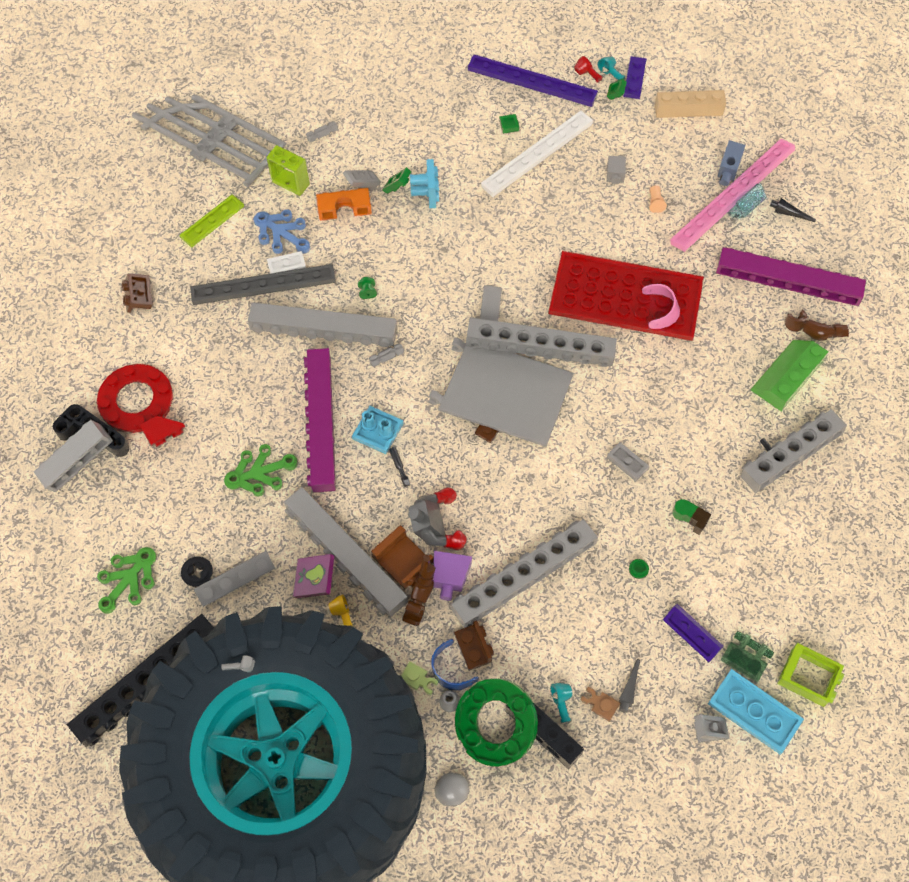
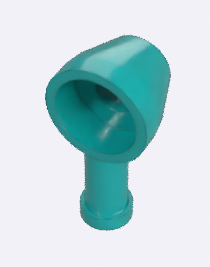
[598,56,625,80]
[550,683,573,723]

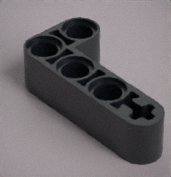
[52,404,129,457]

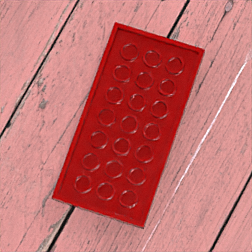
[548,251,704,341]

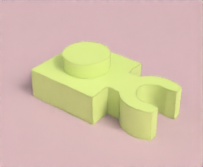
[401,661,438,695]

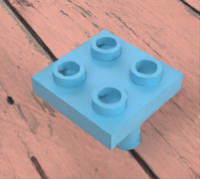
[410,159,439,208]
[352,406,404,454]

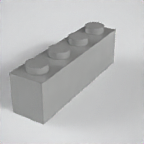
[34,420,113,492]

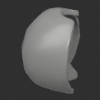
[434,773,470,806]

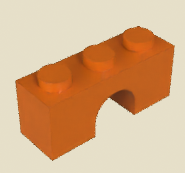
[316,188,372,221]

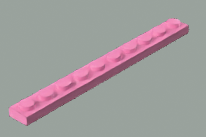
[670,139,795,252]

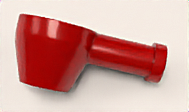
[574,56,603,83]

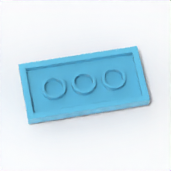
[708,669,804,755]

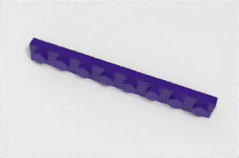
[468,54,598,107]

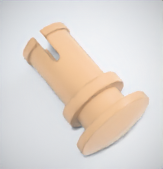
[649,185,667,213]

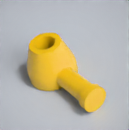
[328,594,352,626]

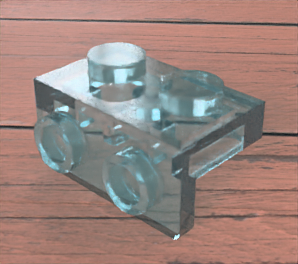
[728,183,767,219]

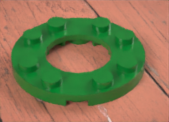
[455,678,538,767]

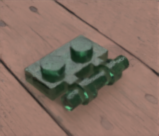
[720,631,774,682]

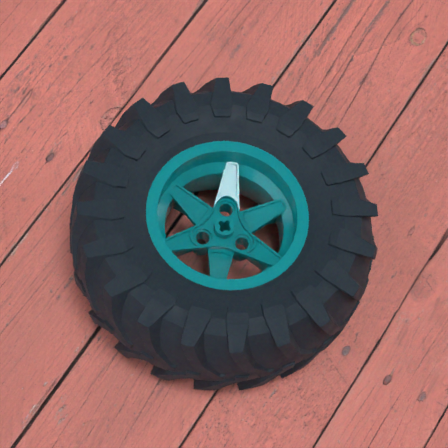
[119,606,427,882]

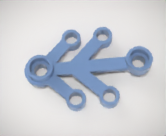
[254,209,310,254]

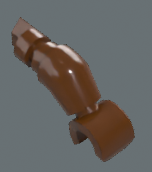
[784,309,849,341]
[402,555,436,626]

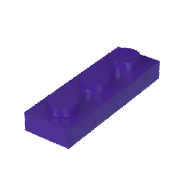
[623,56,647,99]
[663,604,724,662]

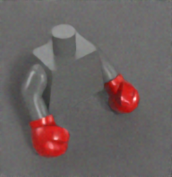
[408,487,467,550]

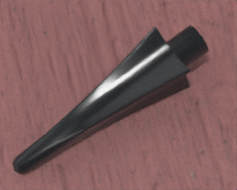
[769,198,816,222]

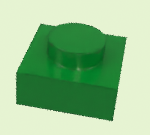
[606,78,627,100]
[499,114,519,134]

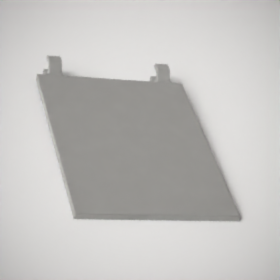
[428,338,574,447]

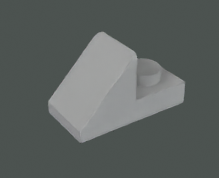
[694,714,729,743]

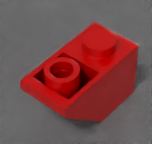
[139,416,185,447]

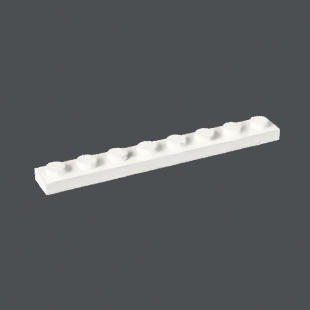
[481,111,593,197]

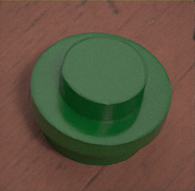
[629,559,649,579]

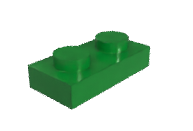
[382,167,411,194]

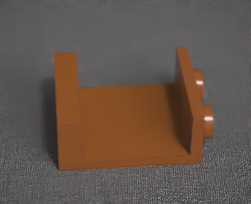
[371,525,434,589]

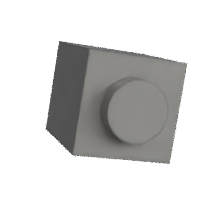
[607,156,626,184]

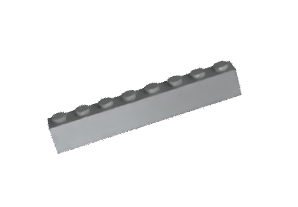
[248,302,397,347]
[284,487,408,618]

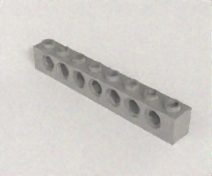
[466,317,617,367]
[451,519,598,628]

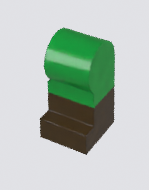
[672,499,712,536]

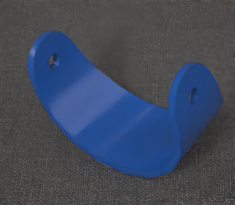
[431,639,479,691]

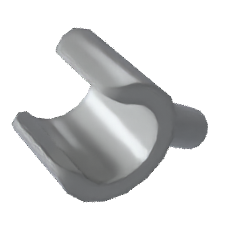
[222,656,255,672]

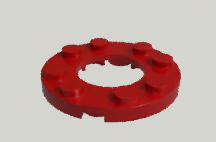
[97,364,173,433]

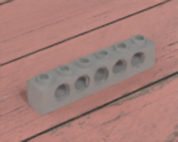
[741,409,847,494]

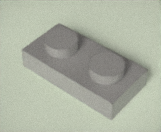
[607,442,649,482]

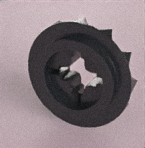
[181,556,214,588]

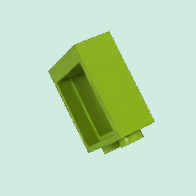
[266,145,310,196]
[777,643,845,707]

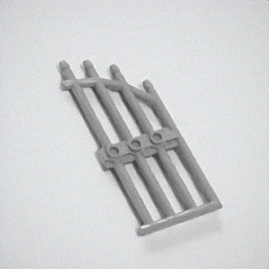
[132,94,286,187]

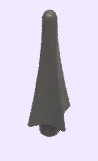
[619,659,640,713]

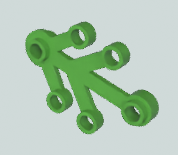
[224,444,298,497]
[97,547,156,614]

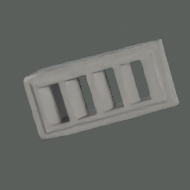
[343,170,380,191]

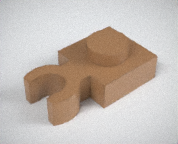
[580,687,620,722]

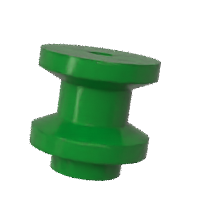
[357,277,377,299]

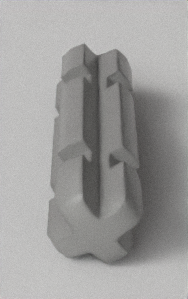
[306,121,338,142]
[369,343,404,367]

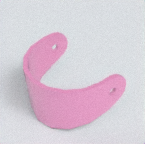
[642,284,680,329]

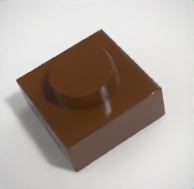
[475,425,499,443]

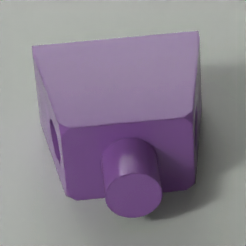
[434,551,472,601]

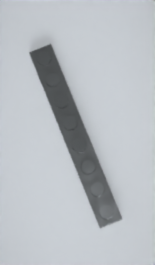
[190,264,336,305]

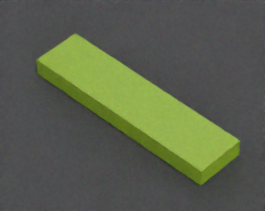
[179,194,244,248]

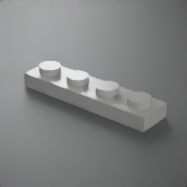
[194,551,275,607]

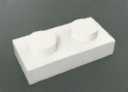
[267,251,306,274]

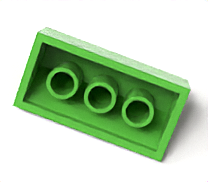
[750,340,829,411]

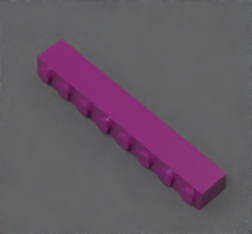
[716,247,866,307]
[304,348,336,493]

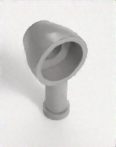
[439,691,461,712]

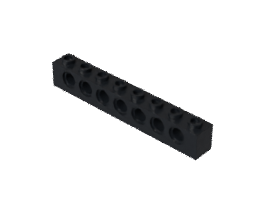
[66,613,214,748]

